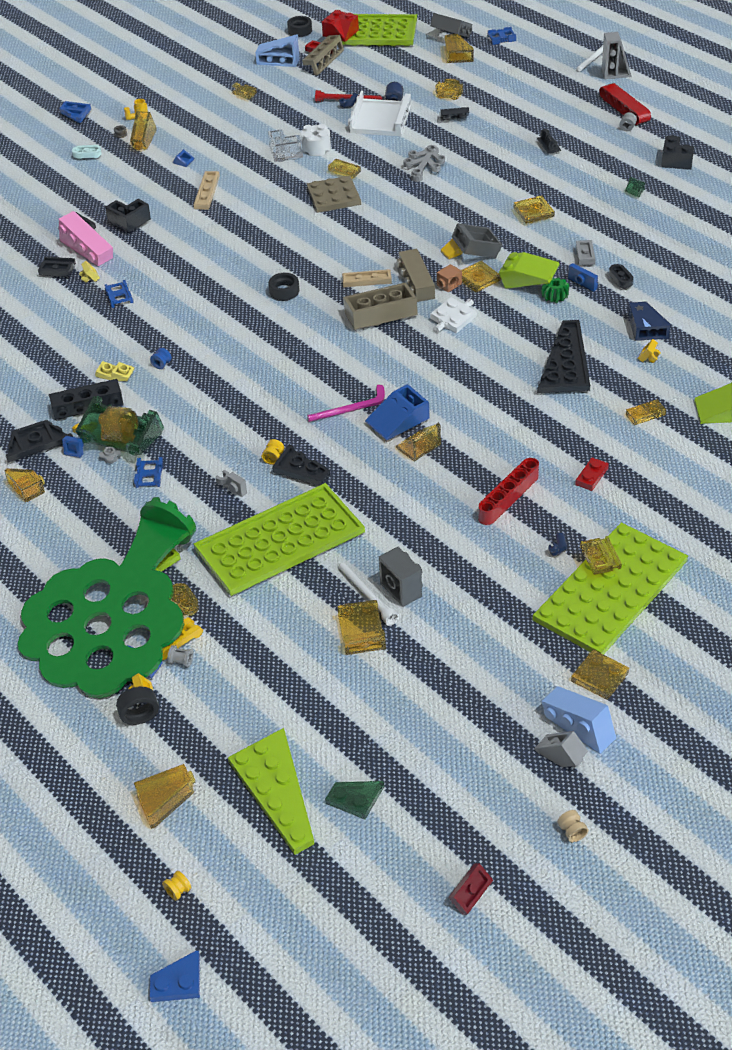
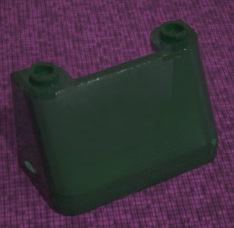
[75,396,164,456]

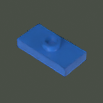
[568,263,598,292]

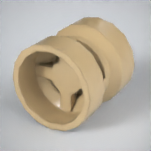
[557,810,589,843]

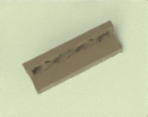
[302,35,344,75]

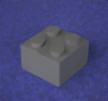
[379,546,423,607]

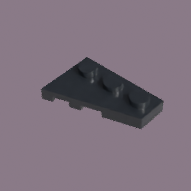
[272,444,330,486]

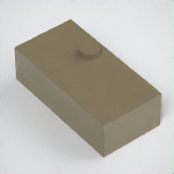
[343,282,418,330]

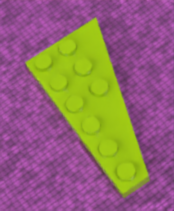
[228,728,314,855]

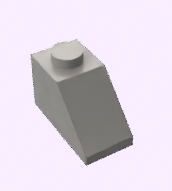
[534,731,588,767]

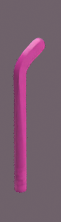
[307,384,385,422]

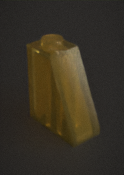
[445,34,474,63]
[130,111,157,150]
[134,764,196,829]

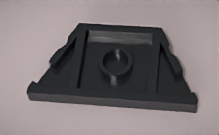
[6,420,73,463]

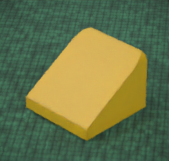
[441,238,463,259]

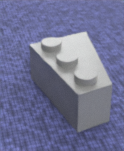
[601,32,632,79]

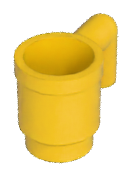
[124,99,149,120]

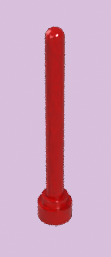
[315,90,382,102]

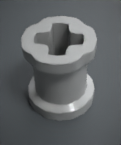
[167,645,194,667]

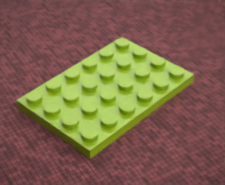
[337,14,417,46]

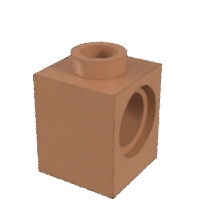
[437,264,462,292]

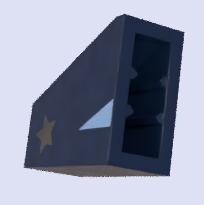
[628,301,671,341]

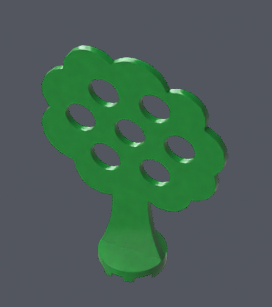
[17,497,196,698]

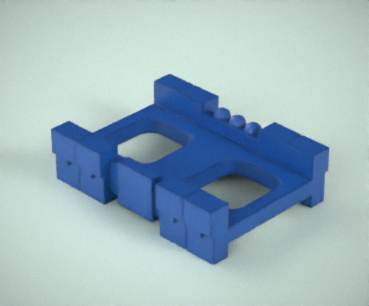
[487,27,516,45]
[104,280,134,308]
[134,457,163,488]

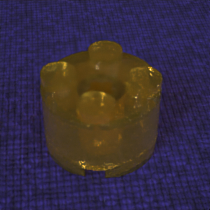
[99,406,138,444]

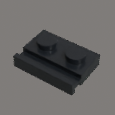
[38,257,76,277]

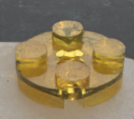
[435,79,463,100]

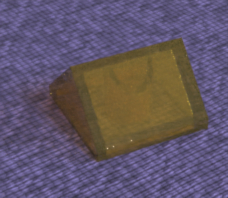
[396,422,441,462]

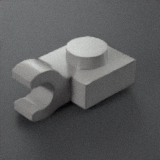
[216,470,247,497]

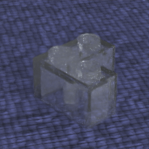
[268,129,303,162]

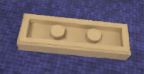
[342,269,392,287]

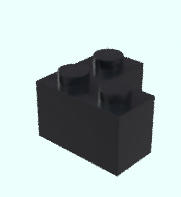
[661,135,694,170]
[105,199,151,233]

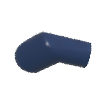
[339,93,359,108]
[548,532,567,556]

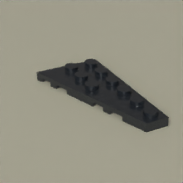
[537,320,591,393]

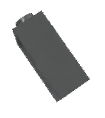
[430,13,473,37]
[451,223,502,258]

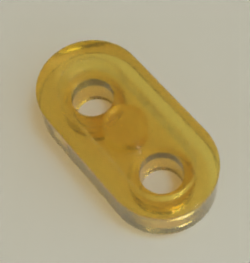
[172,583,199,616]

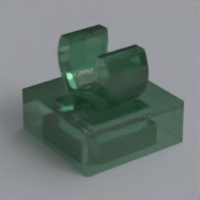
[625,177,645,197]

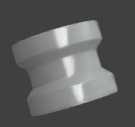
[620,113,637,131]

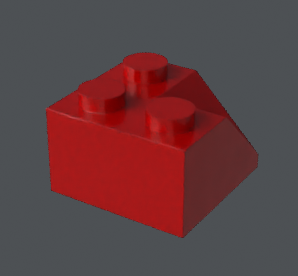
[322,10,359,42]

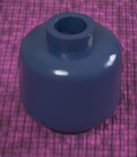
[385,81,404,101]

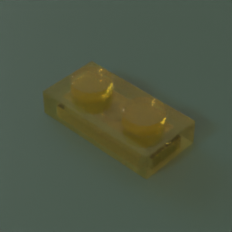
[328,159,361,178]
[626,399,666,426]

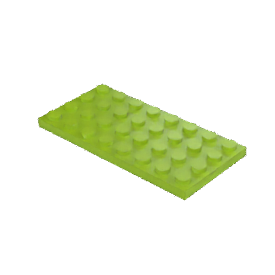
[193,483,365,596]
[532,522,688,658]

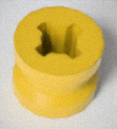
[162,870,192,901]

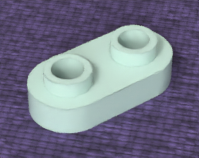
[72,145,102,159]

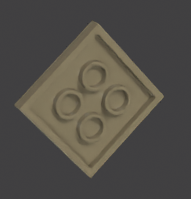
[307,176,361,213]

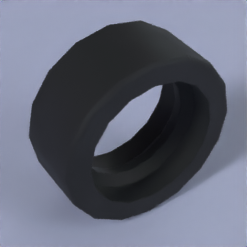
[287,16,312,37]
[268,272,300,301]
[116,686,159,725]

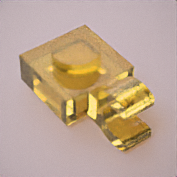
[232,83,257,99]

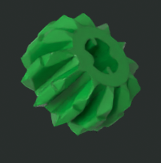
[541,277,569,303]

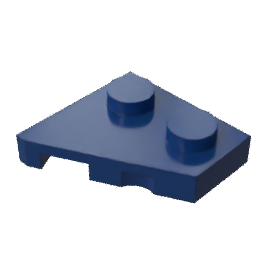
[59,101,91,123]
[150,951,200,1002]

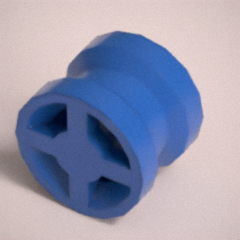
[150,348,172,369]

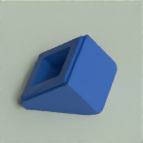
[173,149,195,167]

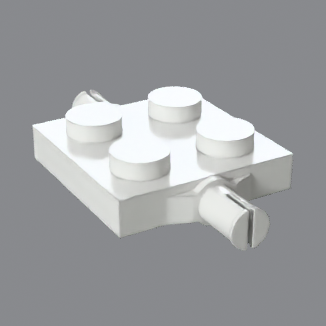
[430,297,477,333]

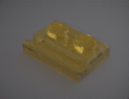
[580,536,622,575]

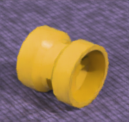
[261,439,285,465]

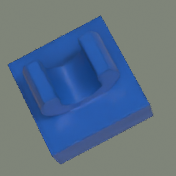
[62,436,84,458]

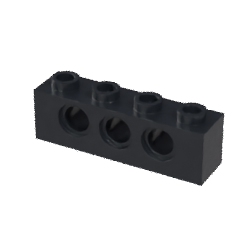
[49,379,124,420]

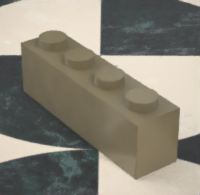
[397,249,435,302]

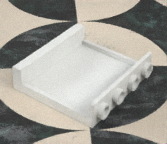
[348,91,411,137]

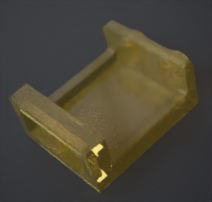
[337,600,386,655]

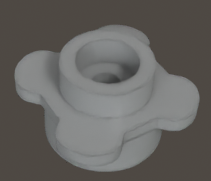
[99,446,121,463]

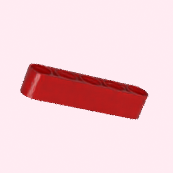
[599,83,651,125]
[478,458,539,525]

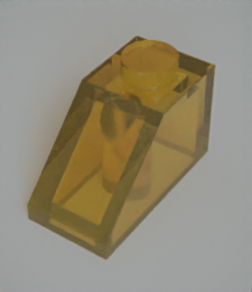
[4,468,45,502]

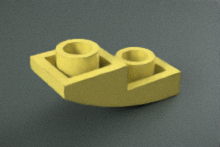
[95,361,135,381]

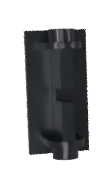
[537,128,561,154]

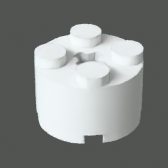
[301,124,331,156]

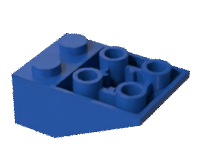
[365,384,430,441]

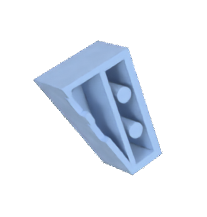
[255,34,300,67]
[542,686,616,754]

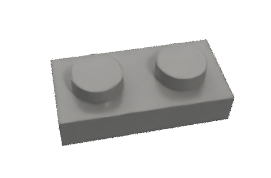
[576,240,595,265]

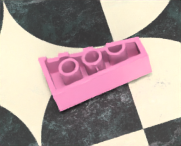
[58,211,113,266]

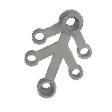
[403,145,445,182]

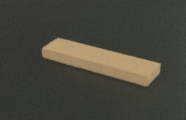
[194,171,220,210]

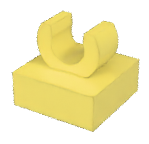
[79,261,100,283]

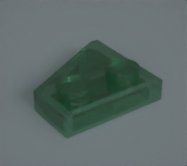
[325,781,384,820]

